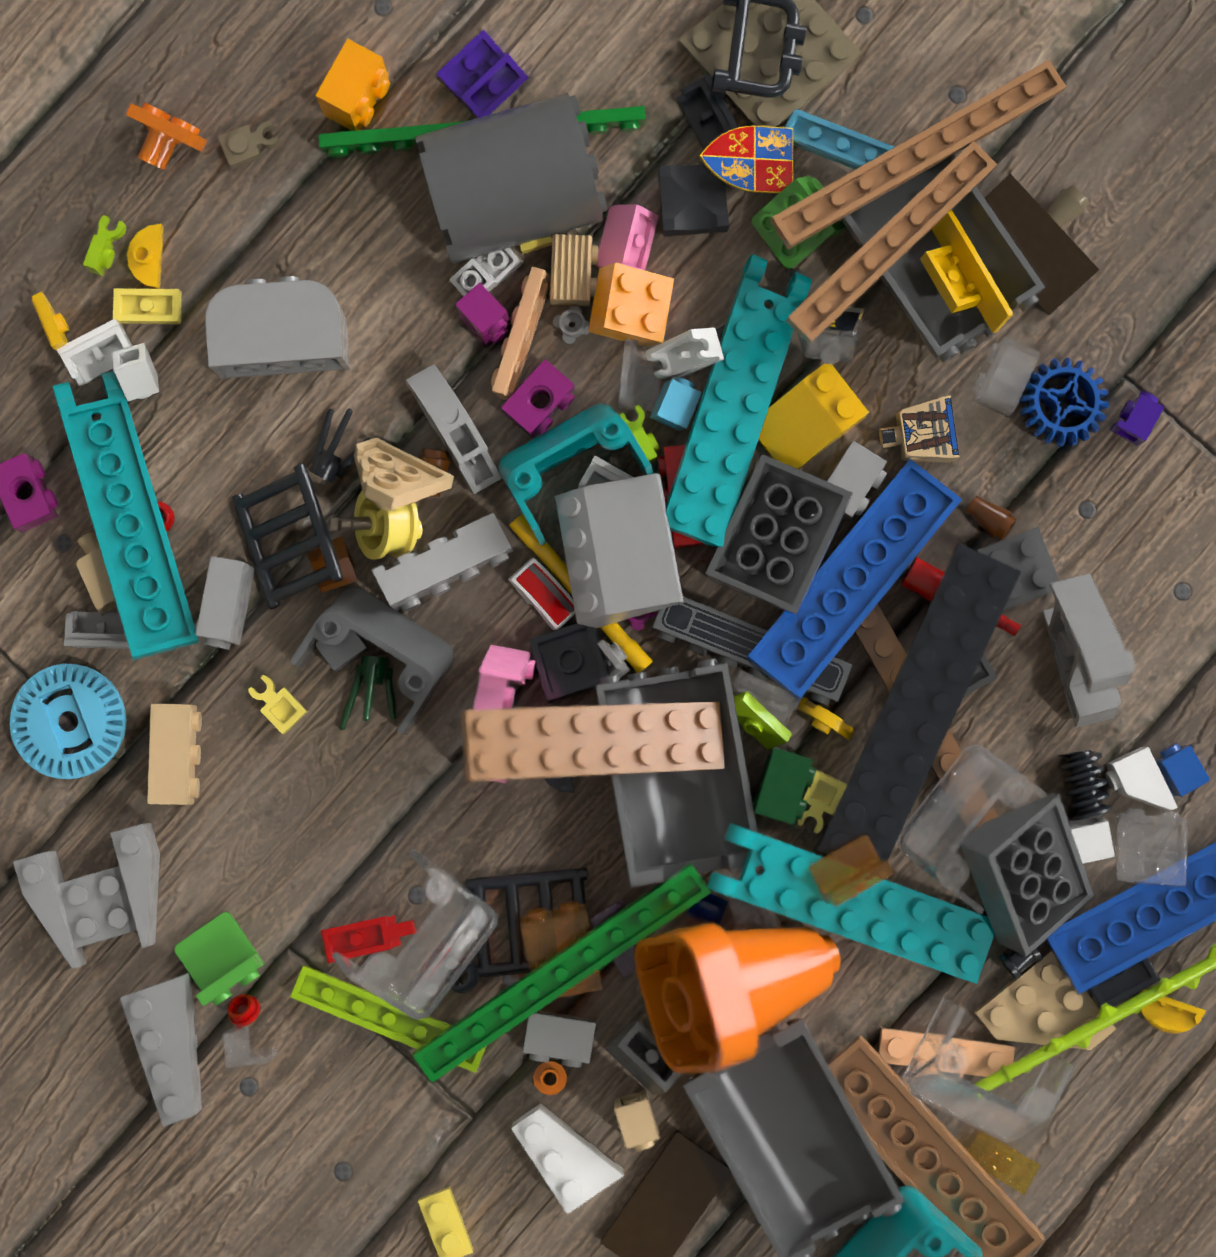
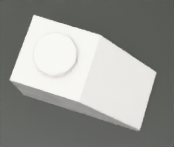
[1105,747,1178,811]

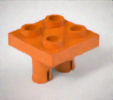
[126,102,207,170]

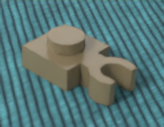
[218,121,281,169]

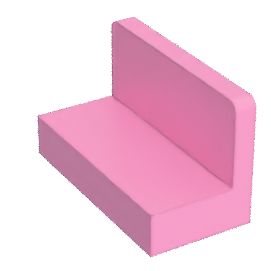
[595,204,659,270]

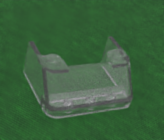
[897,745,1065,915]
[332,849,498,1019]
[903,997,1075,1143]

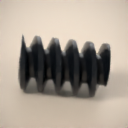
[1058,750,1112,821]

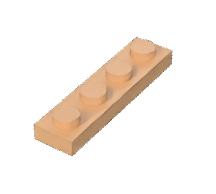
[491,267,551,400]
[878,1027,1015,1077]

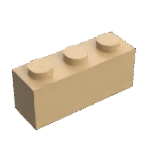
[147,704,202,805]

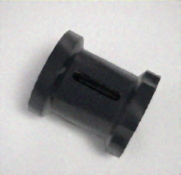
[998,949,1043,980]

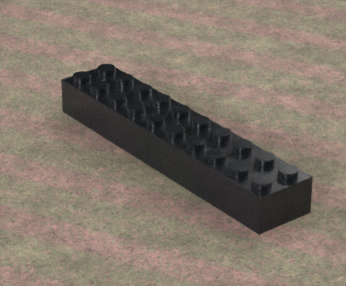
[818,543,1021,878]

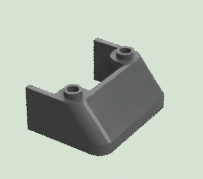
[290,587,455,735]

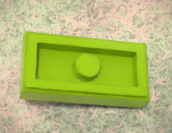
[733,691,792,749]

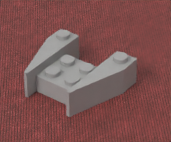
[1042,573,1135,728]
[13,823,160,969]

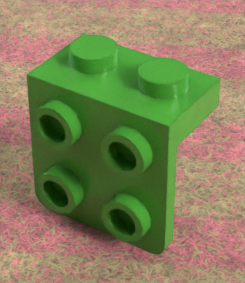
[752,176,846,269]
[175,912,265,1007]

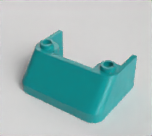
[498,404,653,546]
[832,1186,983,1257]

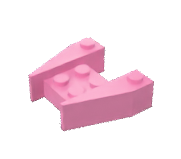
[474,645,536,783]

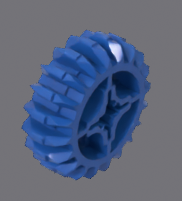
[1018,358,1109,447]

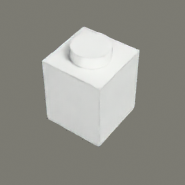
[113,343,159,401]

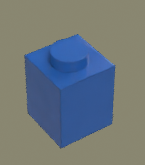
[1156,743,1210,797]

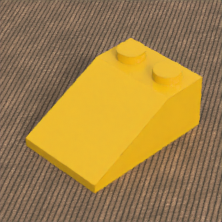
[758,360,869,469]

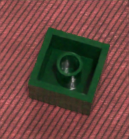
[753,748,816,825]

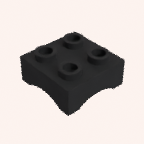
[658,164,729,237]

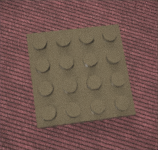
[679,0,862,127]

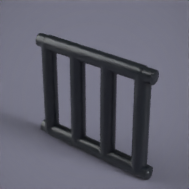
[232,463,343,609]
[466,868,589,977]

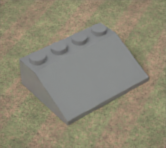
[555,473,684,628]

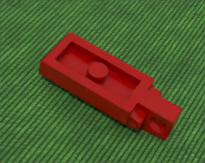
[321,916,417,963]

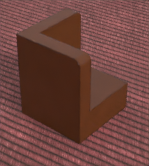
[307,536,358,592]

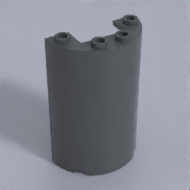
[841,124,1045,363]
[596,659,757,887]
[683,1018,905,1257]

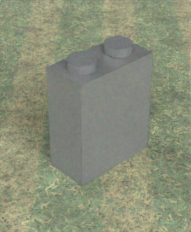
[196,556,255,650]

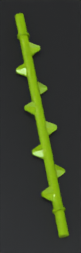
[973,944,1216,1097]

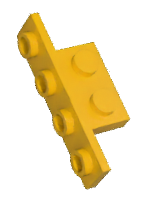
[920,209,1013,333]

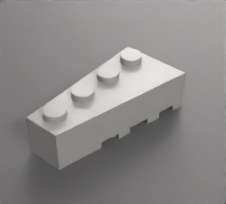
[372,513,513,612]
[120,973,203,1127]

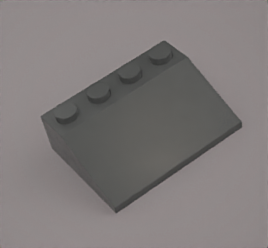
[705,454,853,615]
[960,793,1094,957]

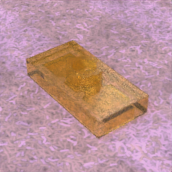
[968,1129,1041,1195]

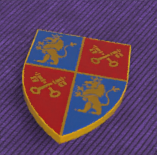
[699,126,793,194]

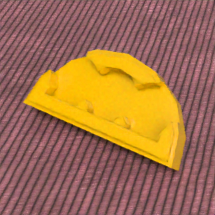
[127,224,164,289]
[31,291,69,351]
[794,697,855,742]
[1139,989,1206,1034]

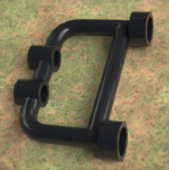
[710,0,806,98]

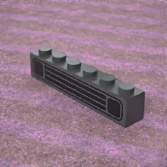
[652,597,853,706]

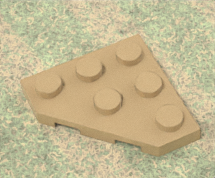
[354,438,454,511]
[974,949,1116,1050]

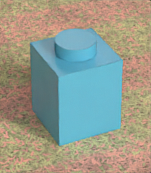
[650,377,702,431]

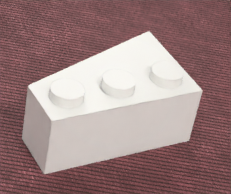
[511,1103,624,1214]

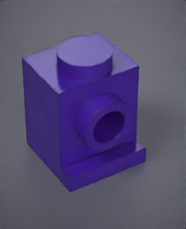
[1109,391,1165,446]

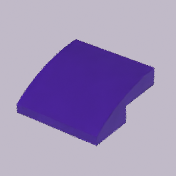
[435,29,529,118]

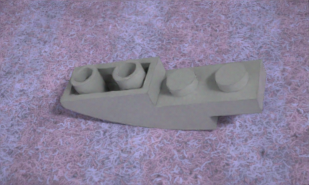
[405,364,502,494]

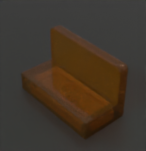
[808,835,894,907]

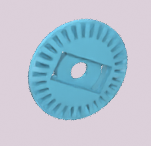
[10,664,127,779]

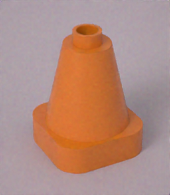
[634,923,840,1073]

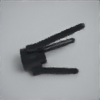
[309,408,371,483]

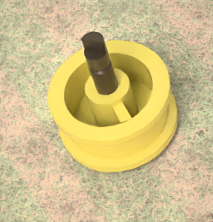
[327,490,423,560]

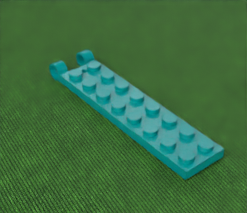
[666,254,812,548]
[52,371,199,661]
[707,823,994,984]

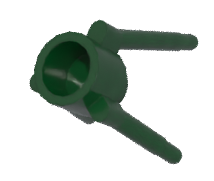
[339,656,396,730]

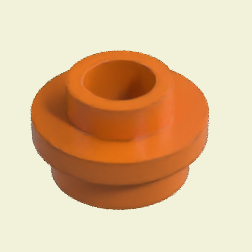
[533,1061,567,1095]

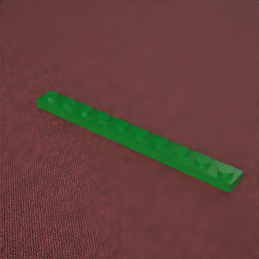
[318,106,646,157]
[413,862,711,1083]

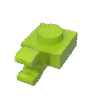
[83,215,126,276]
[620,405,660,464]

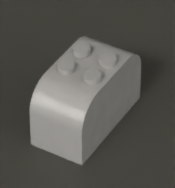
[205,276,350,379]

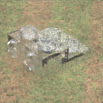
[1115,809,1189,887]

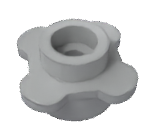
[553,305,590,344]

